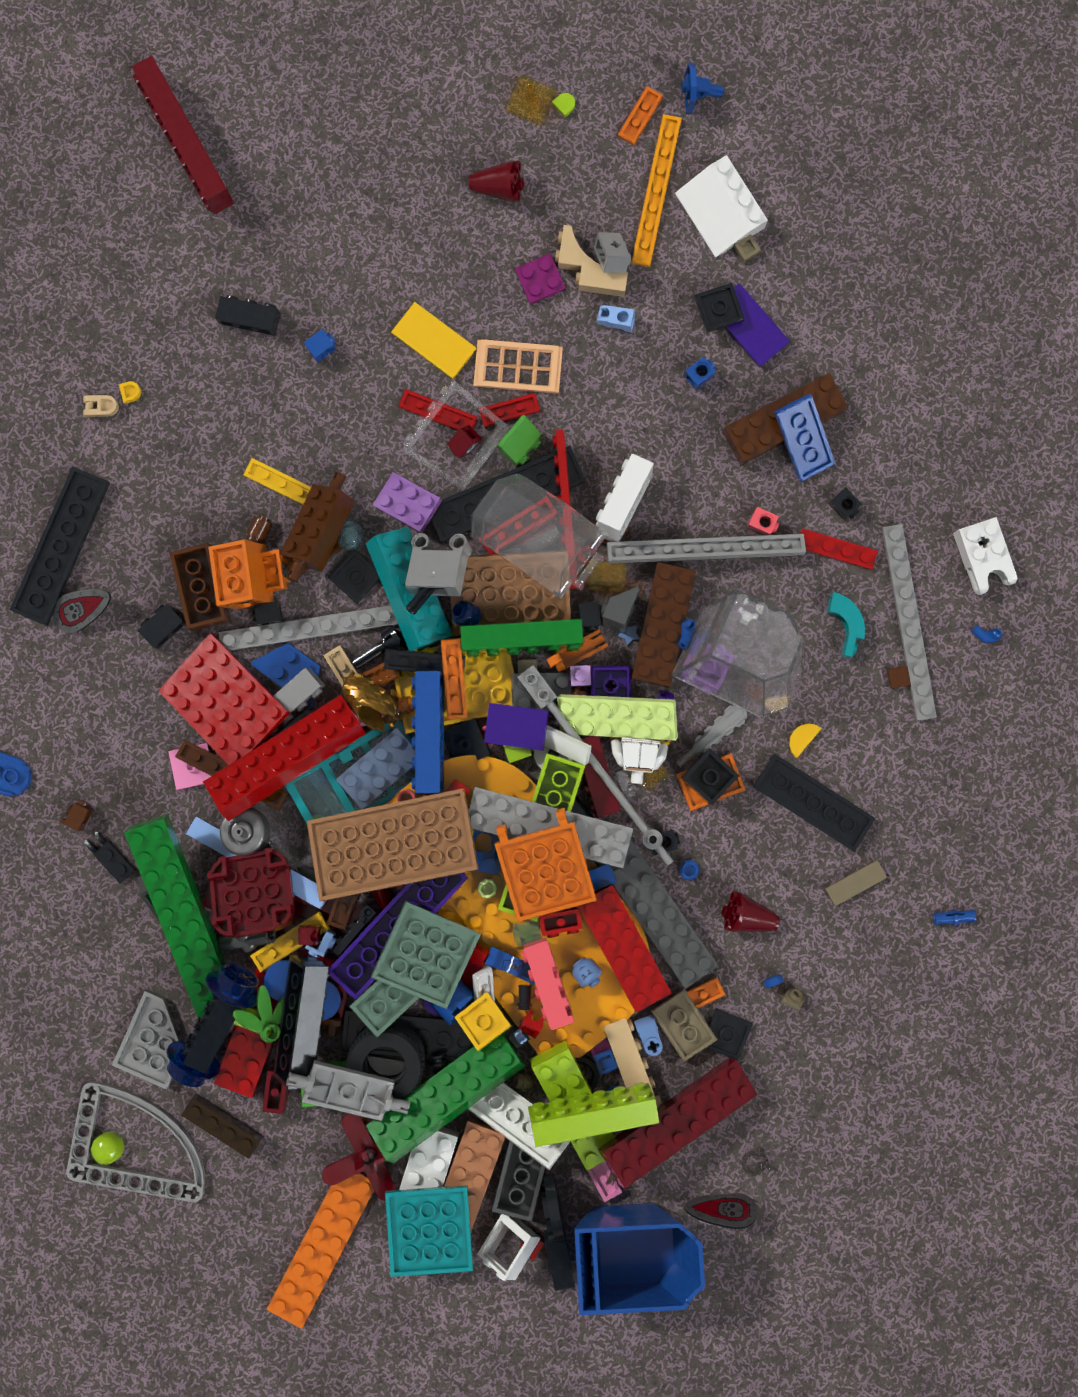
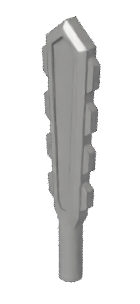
[676,704,747,768]

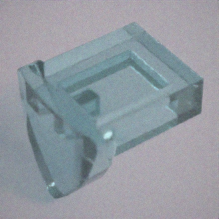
[513,920,542,947]

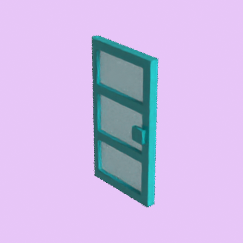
[285,716,415,824]

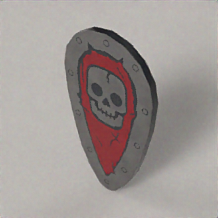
[53,589,111,633]
[684,1193,758,1229]

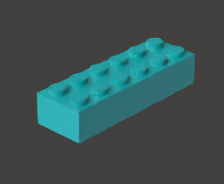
[366,527,453,651]

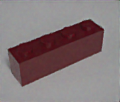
[582,736,621,818]

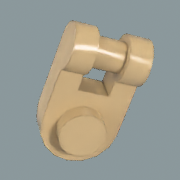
[83,395,119,417]

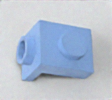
[305,929,337,958]

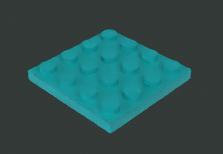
[385,1185,473,1277]

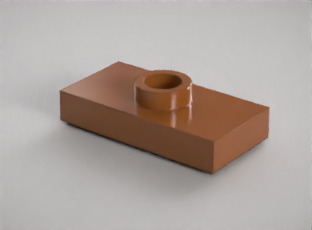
[362,663,403,687]

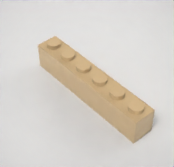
[603,1018,662,1107]

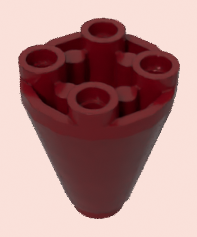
[468,161,524,202]
[721,891,780,932]

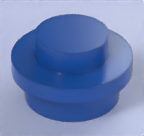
[679,860,699,880]

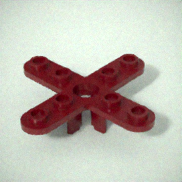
[322,1113,396,1201]

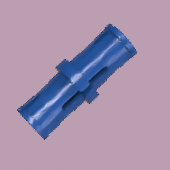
[933,909,976,926]

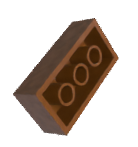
[169,543,231,631]

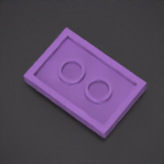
[373,472,442,533]

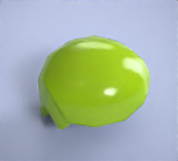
[90,1132,124,1165]

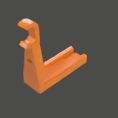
[546,629,609,673]

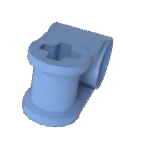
[634,1014,663,1056]

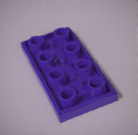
[725,283,790,368]

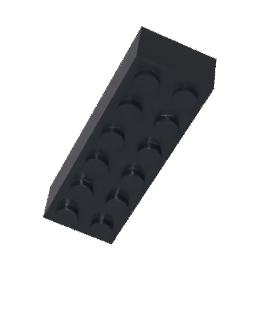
[273,955,330,1089]

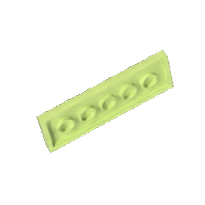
[557,694,678,741]

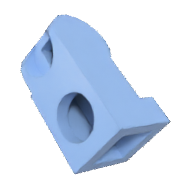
[596,305,635,333]

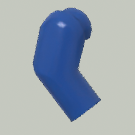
[678,619,696,649]
[971,624,1002,643]

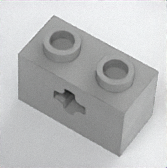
[594,232,631,273]

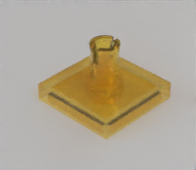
[506,75,556,126]

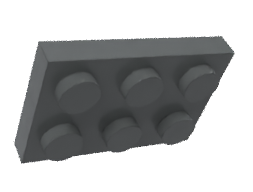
[511,673,571,713]

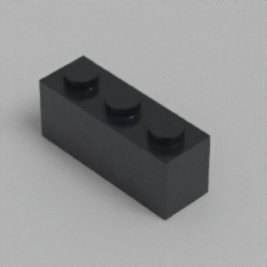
[215,295,280,336]

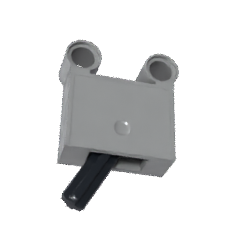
[405,533,472,614]

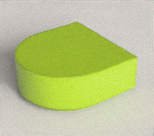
[552,93,575,118]

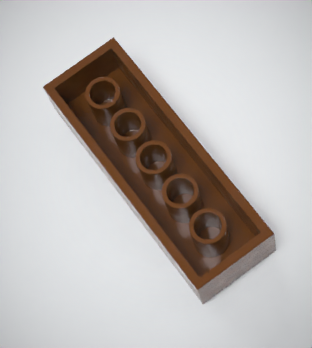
[723,373,848,466]
[631,562,696,688]

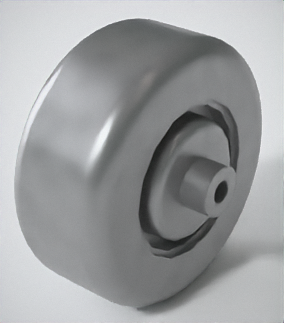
[220,808,270,856]

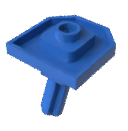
[681,63,724,114]

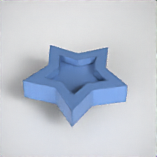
[617,625,640,646]

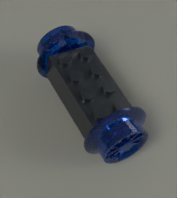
[166,962,259,1087]

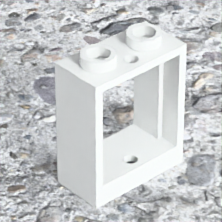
[477,1214,541,1281]

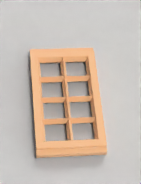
[473,339,563,394]

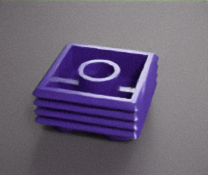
[591,666,631,698]

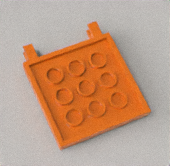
[494,808,597,922]

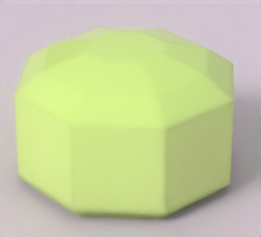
[477,878,497,898]

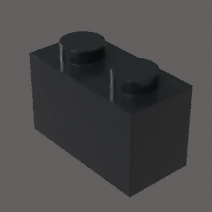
[137,604,186,649]

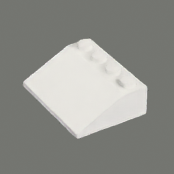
[675,155,768,258]

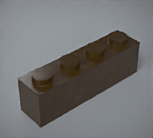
[181,1094,264,1159]

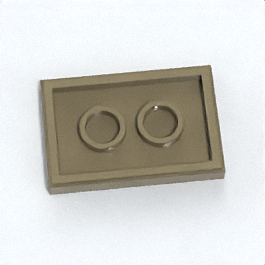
[651,988,717,1062]

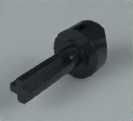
[353,627,407,669]

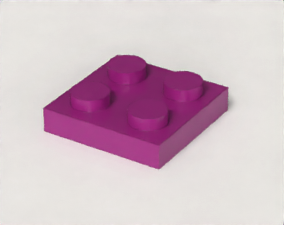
[515,253,566,305]

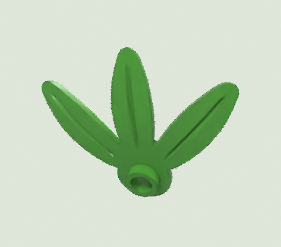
[233,985,285,1043]

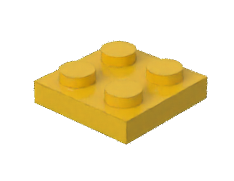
[455,992,511,1051]

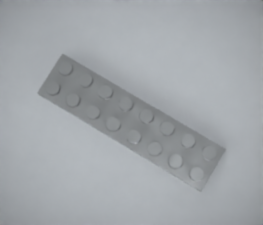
[469,787,633,868]

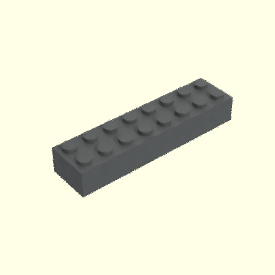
[598,839,718,989]

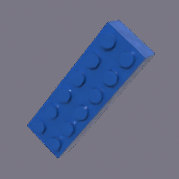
[412,671,444,796]

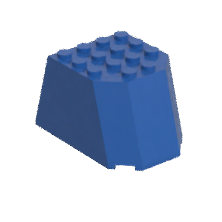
[575,1203,705,1316]

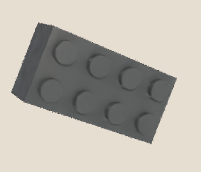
[492,1140,545,1222]

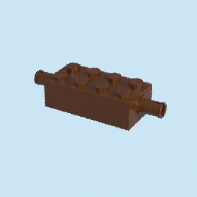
[280,471,355,583]

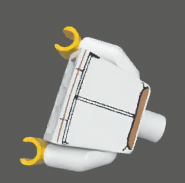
[609,737,671,784]

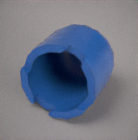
[429,980,474,1025]

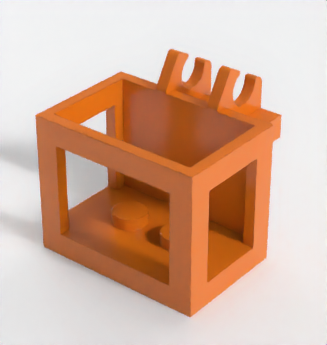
[209,539,290,610]

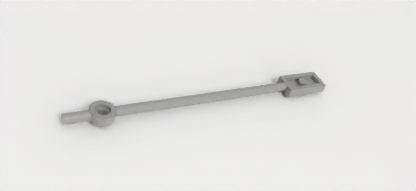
[517,665,673,866]

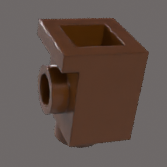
[60,799,94,831]

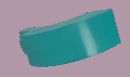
[827,592,865,658]

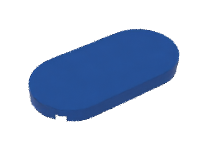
[0,751,32,796]
[264,960,341,1021]

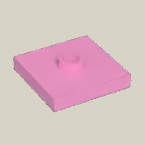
[168,743,211,790]

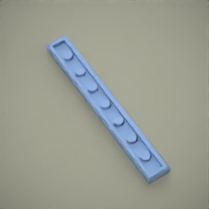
[186,817,326,909]

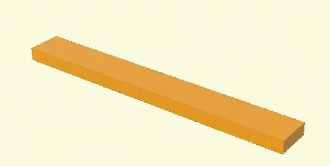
[631,114,682,267]

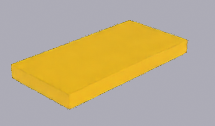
[391,302,477,379]

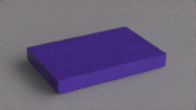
[484,703,549,751]

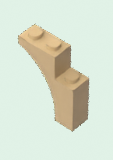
[555,225,628,297]

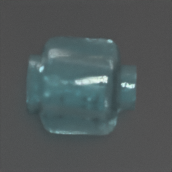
[338,520,364,550]

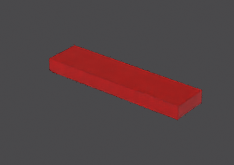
[398,389,478,431]

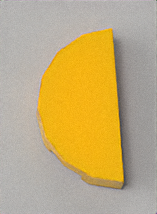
[789,724,822,758]

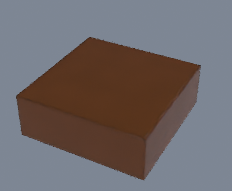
[887,666,911,689]

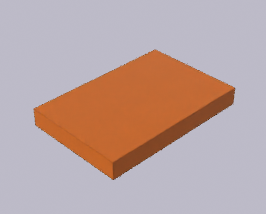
[676,753,746,811]

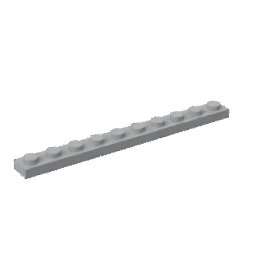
[882,524,937,721]
[607,534,806,564]
[218,605,398,651]

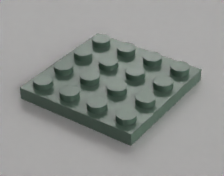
[371,901,481,1009]

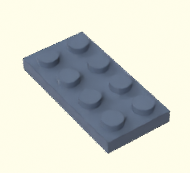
[336,728,415,809]

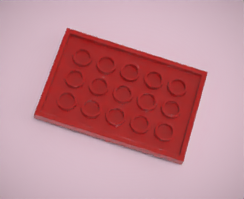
[158,633,290,765]

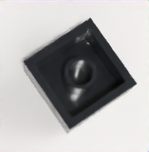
[681,748,739,805]

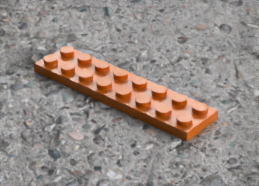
[266,1172,374,1329]

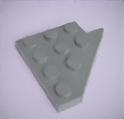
[112,990,193,1090]

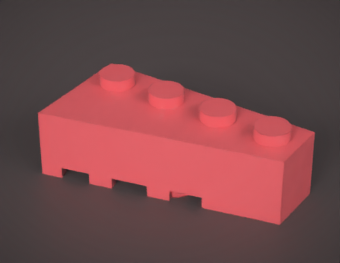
[521,937,574,1030]

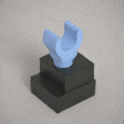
[504,1024,530,1049]

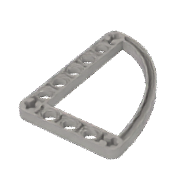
[66,1081,206,1202]

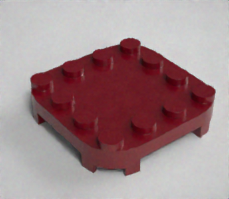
[207,848,295,938]

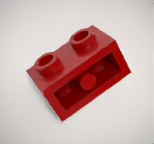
[539,907,583,938]

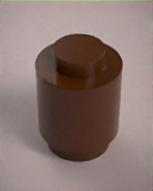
[246,515,272,544]

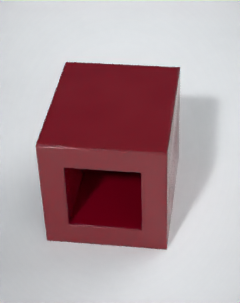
[447,425,482,459]

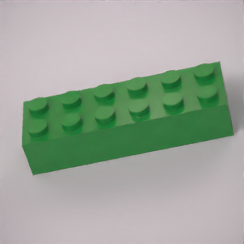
[460,619,583,658]

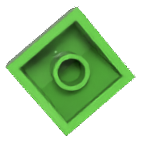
[498,415,542,468]

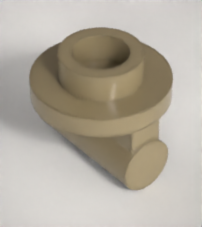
[781,989,805,1011]

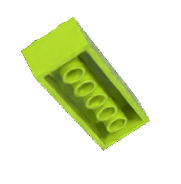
[530,1041,616,1171]
[528,1082,659,1147]

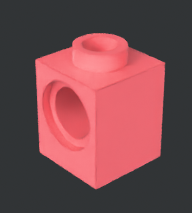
[747,507,780,535]

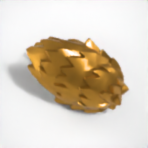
[342,670,397,732]

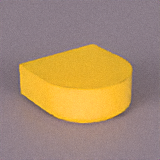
[119,381,141,404]

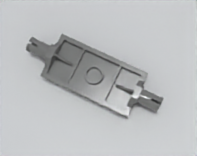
[286,1060,410,1121]

